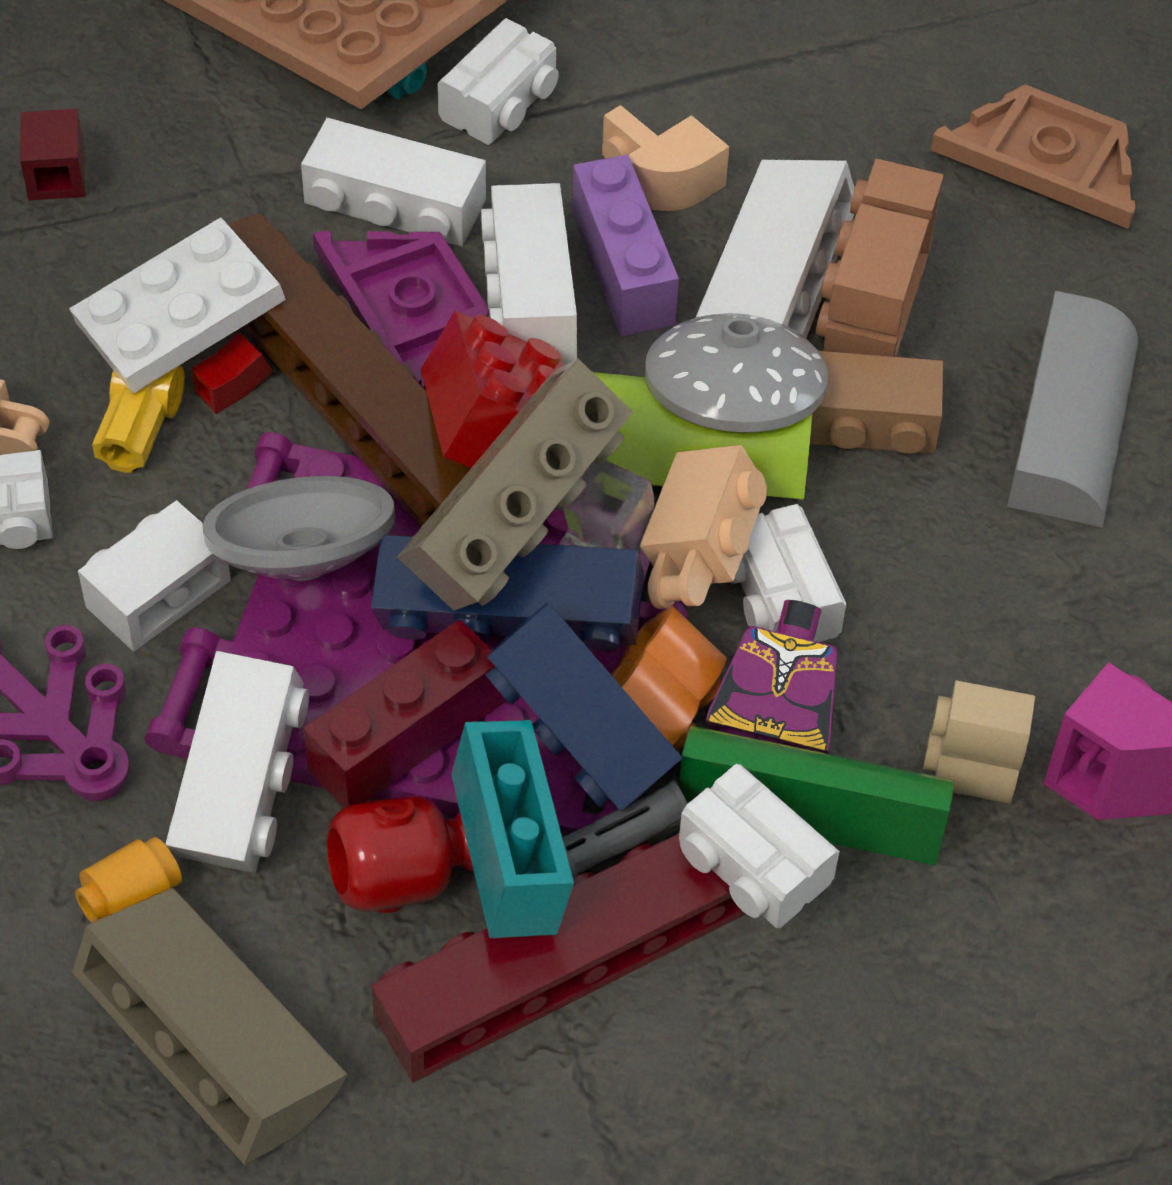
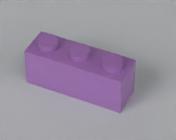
[572,154,679,337]

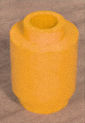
[75,837,182,923]

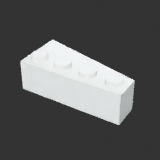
[481,183,577,365]

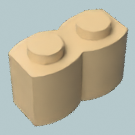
[923,680,1036,804]

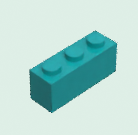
[451,720,574,938]

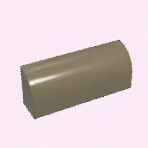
[72,888,347,1165]

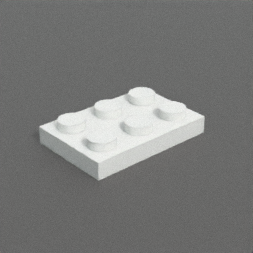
[69,217,286,394]

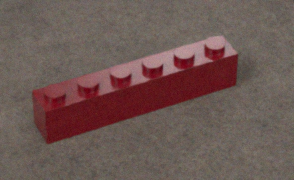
[371,831,746,1083]

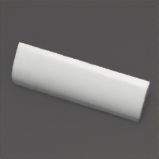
[696,160,855,338]

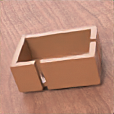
[816,158,944,357]

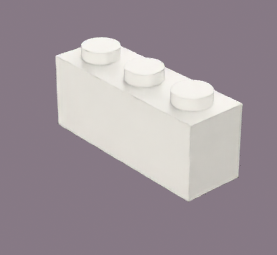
[301,118,486,247]
[165,651,309,873]

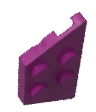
[313,231,490,390]

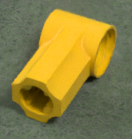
[92,366,185,473]

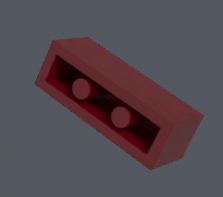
[303,619,503,808]

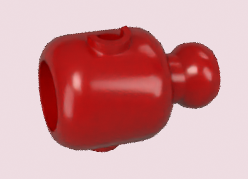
[327,795,474,913]

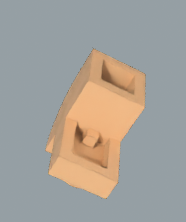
[602,105,729,211]

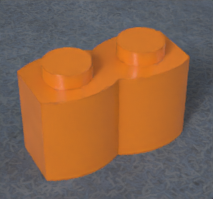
[611,606,727,751]

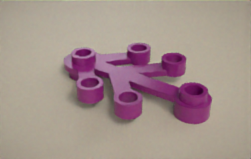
[0,625,130,801]

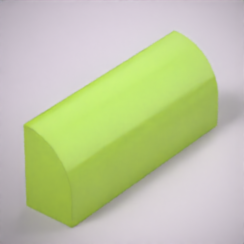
[581,372,812,499]

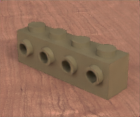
[397,358,633,610]

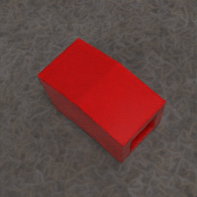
[191,333,273,414]

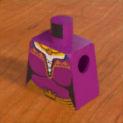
[706,600,837,754]

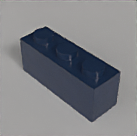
[486,602,682,811]

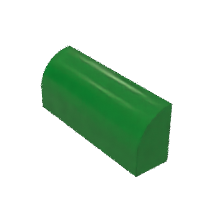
[679,726,954,866]

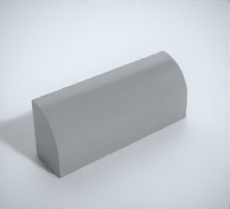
[1007,291,1138,528]

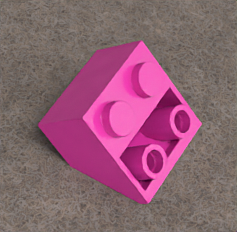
[1043,662,1172,820]

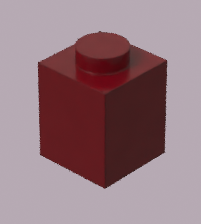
[20,108,85,201]

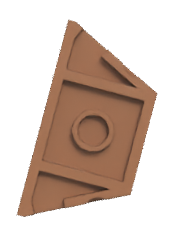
[931,84,1136,229]

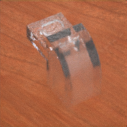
[559,460,654,553]

